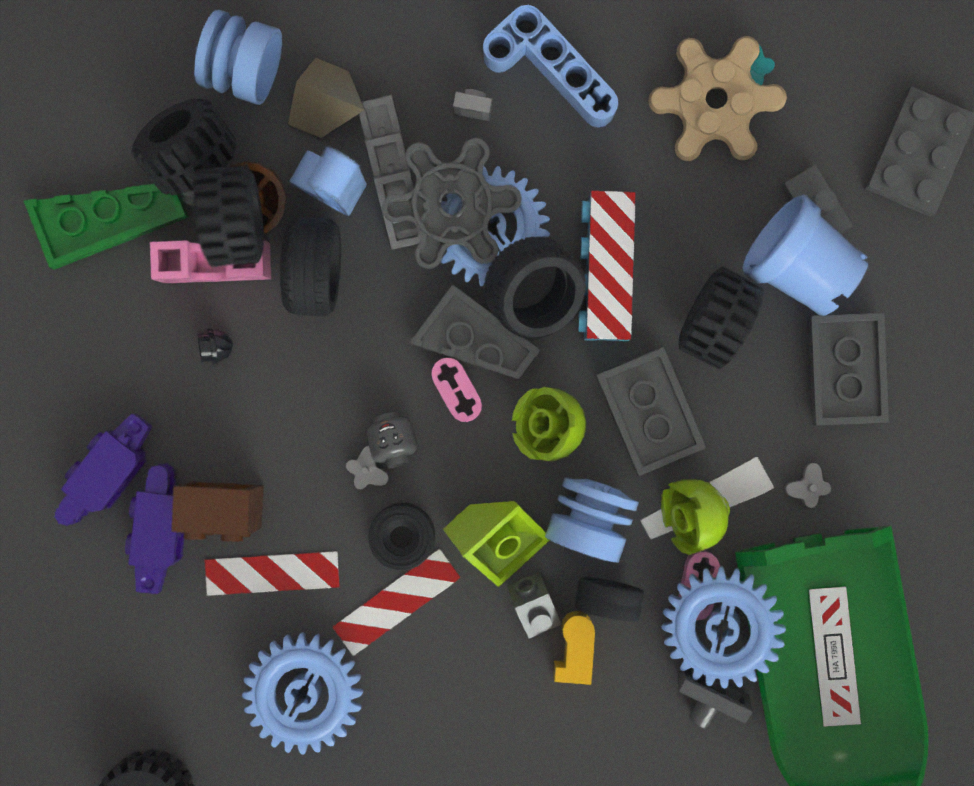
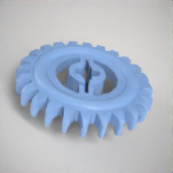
[441,166,550,287]
[661,566,786,689]
[242,632,363,755]

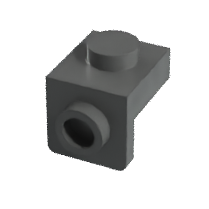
[507,573,562,638]

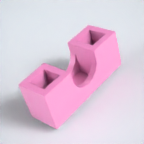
[150,240,271,283]

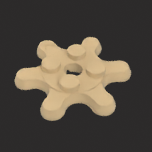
[648,36,787,161]

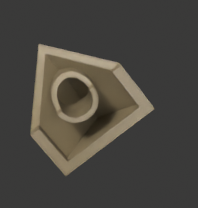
[288,58,364,139]

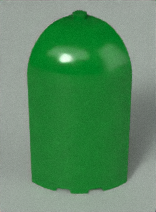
[735,526,928,786]

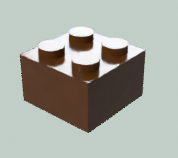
[171,481,264,542]

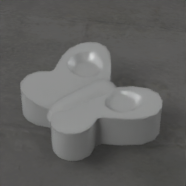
[346,446,389,489]
[784,462,831,508]

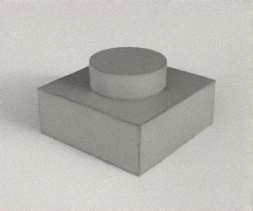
[453,89,492,121]

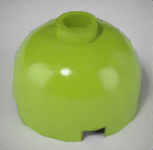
[512,387,586,461]
[661,479,730,555]

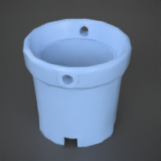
[742,195,868,316]

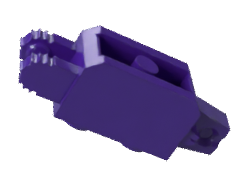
[54,414,153,526]
[125,462,184,594]

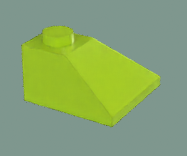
[443,501,550,587]

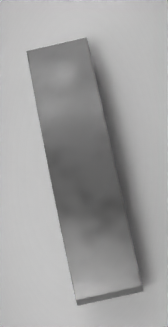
[359,94,422,250]

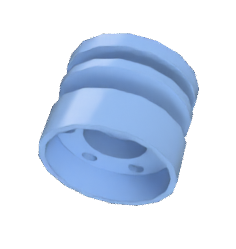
[194,10,282,105]
[545,477,639,562]

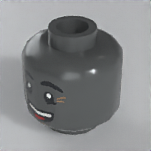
[366,412,417,468]

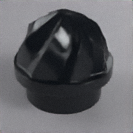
[197,328,233,365]

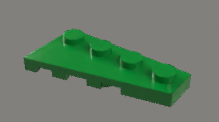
[23,184,189,270]

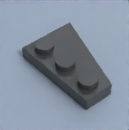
[409,285,540,379]

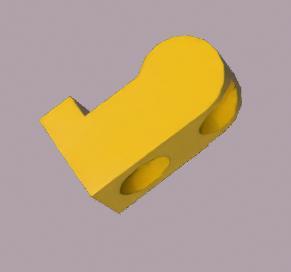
[553,611,595,685]

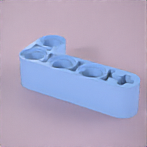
[483,5,618,127]
[289,147,367,216]

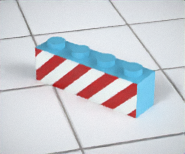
[578,191,636,342]

